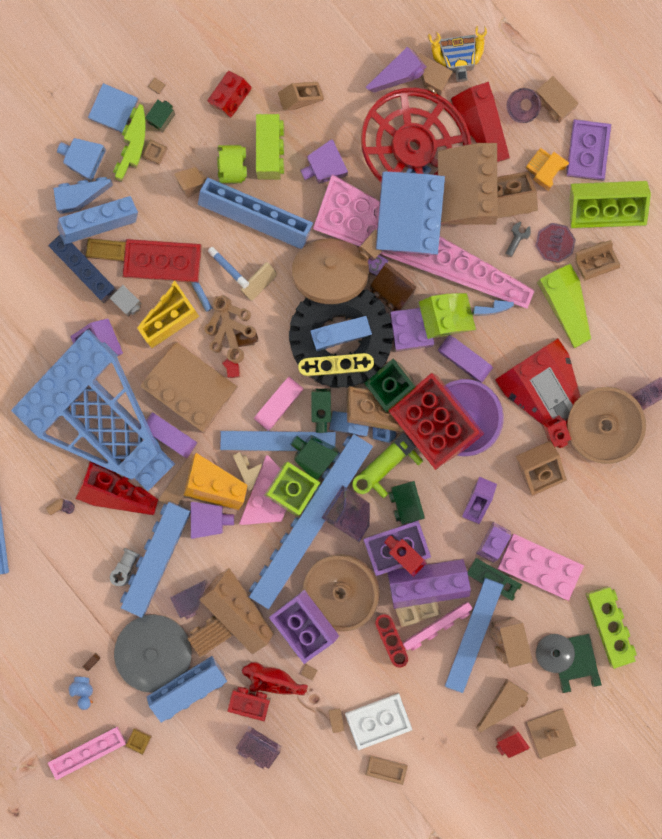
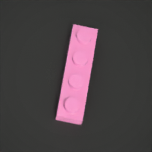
[402,601,473,651]
[48,726,126,780]

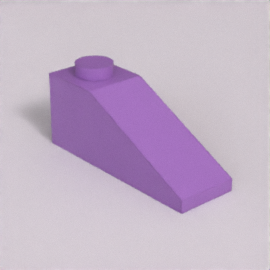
[366,47,427,93]

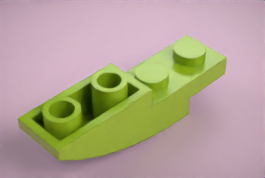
[113,104,145,182]

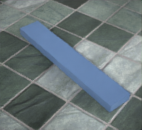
[220,431,336,451]
[445,578,504,693]

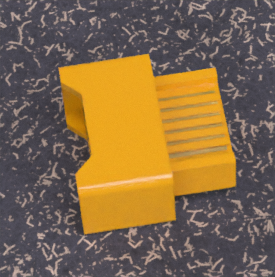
[525,147,569,191]

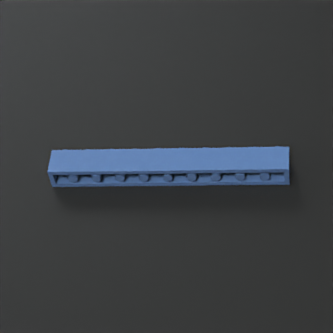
[249,434,373,610]

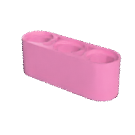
[254,376,304,431]

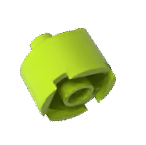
[217,145,247,184]

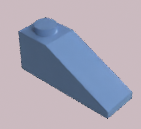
[311,316,372,352]

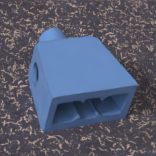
[57,138,106,182]

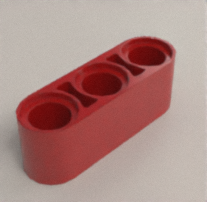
[375,613,408,668]

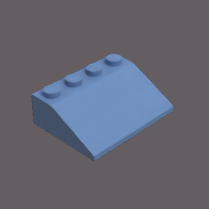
[376,171,445,255]

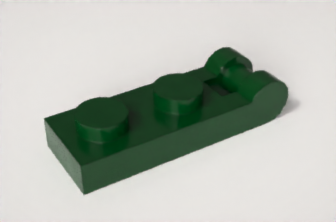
[467,558,522,601]

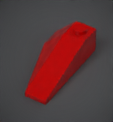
[451,82,510,162]
[75,461,159,515]

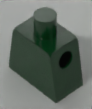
[311,388,331,433]
[290,435,338,480]

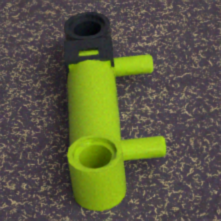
[352,433,423,498]

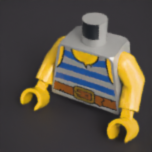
[427,26,487,82]

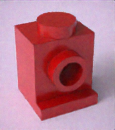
[542,416,571,448]

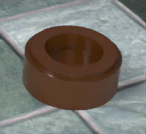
[82,653,100,671]

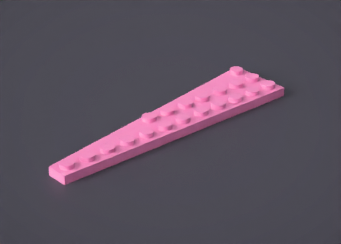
[313,174,534,309]

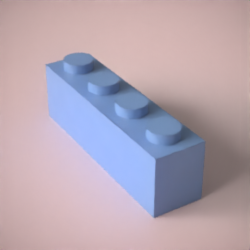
[57,196,138,245]
[147,656,227,723]

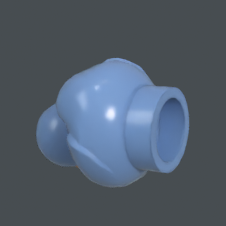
[68,677,93,710]

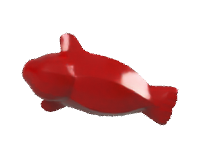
[241,662,308,695]

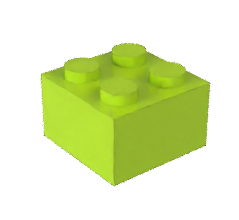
[264,462,320,516]

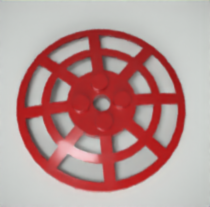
[361,88,471,183]

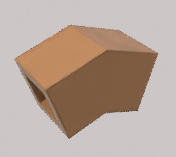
[328,708,345,733]

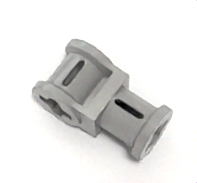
[110,548,140,586]

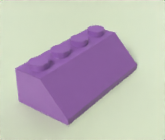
[387,559,471,609]

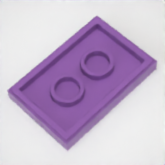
[566,119,611,181]

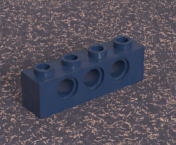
[48,235,117,303]

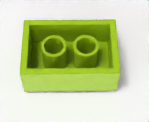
[256,114,284,180]

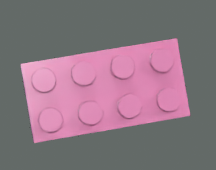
[497,534,584,601]

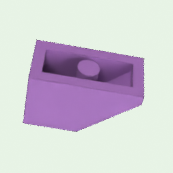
[462,477,497,524]

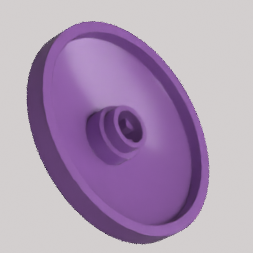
[446,379,504,457]

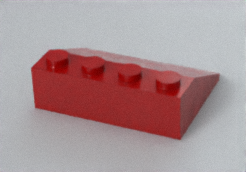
[389,373,484,470]

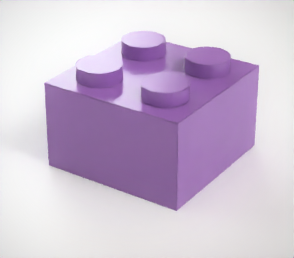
[390,308,434,352]

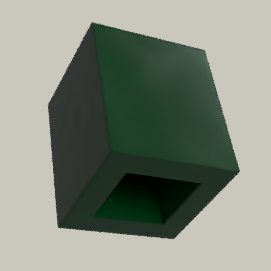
[145,99,175,133]

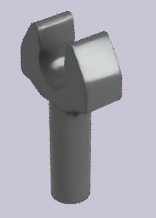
[505,222,531,257]

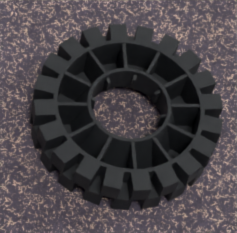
[289,289,393,388]

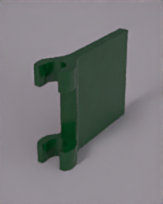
[554,634,602,693]

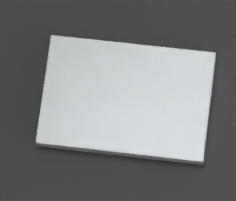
[345,693,412,750]

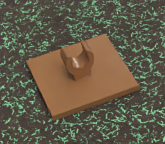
[527,709,577,759]

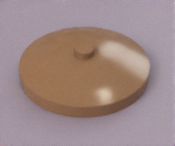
[292,238,369,304]
[568,386,646,464]
[303,554,380,631]

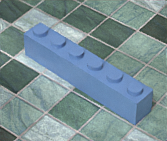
[198,178,313,249]
[120,501,191,618]

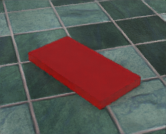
[123,239,202,283]

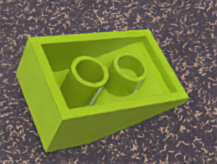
[419,293,476,339]

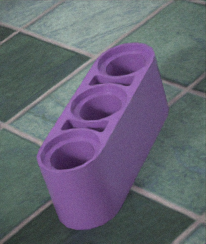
[438,335,493,383]
[146,412,197,458]

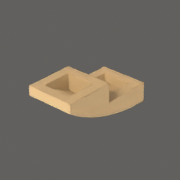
[396,602,441,627]

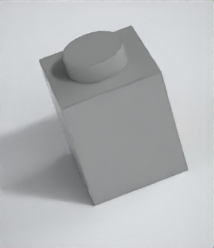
[110,285,142,317]

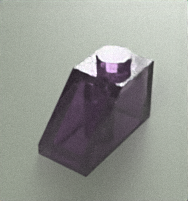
[170,580,208,620]

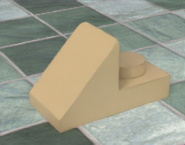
[233,453,263,491]

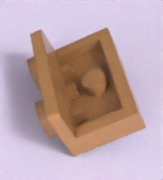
[575,240,620,281]

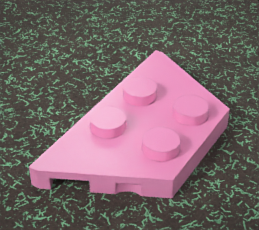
[239,455,286,525]

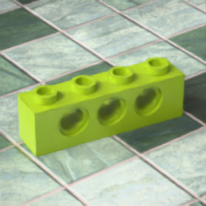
[585,586,637,669]

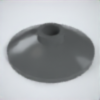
[536,634,575,673]

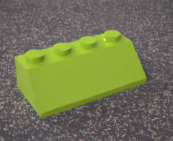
[569,181,651,228]

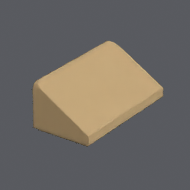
[241,262,277,301]

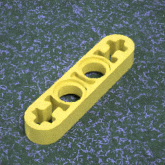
[298,353,374,376]

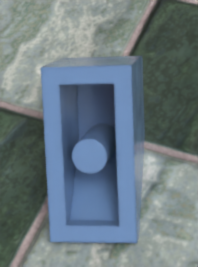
[329,411,369,437]

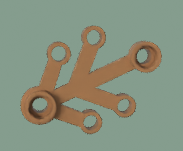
[205,295,256,364]

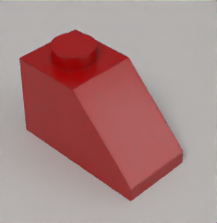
[495,726,530,758]

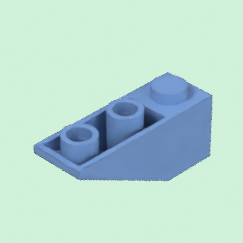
[53,177,113,214]

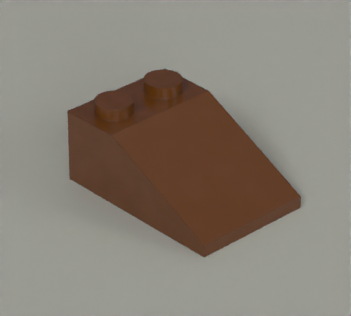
[370,262,416,311]

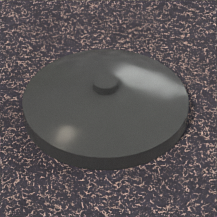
[114,614,192,693]

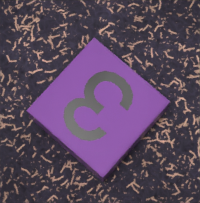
[368,255,388,276]

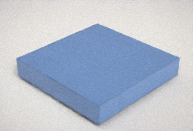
[88,83,139,133]

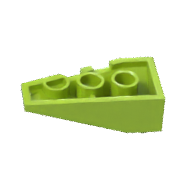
[537,264,591,348]

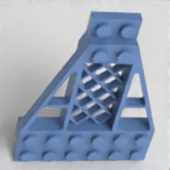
[11,329,175,491]

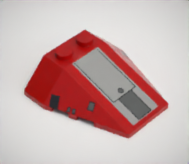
[495,338,580,425]

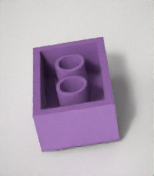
[363,520,431,576]
[269,590,339,664]

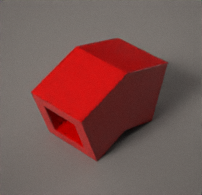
[222,358,240,378]

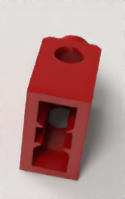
[384,535,427,577]

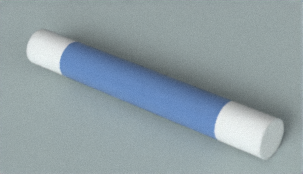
[208,247,249,288]

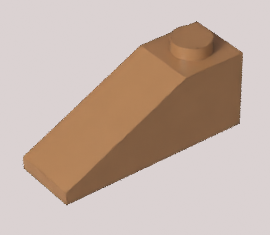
[476,679,529,732]

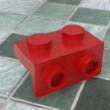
[207,70,252,118]
[227,686,271,722]

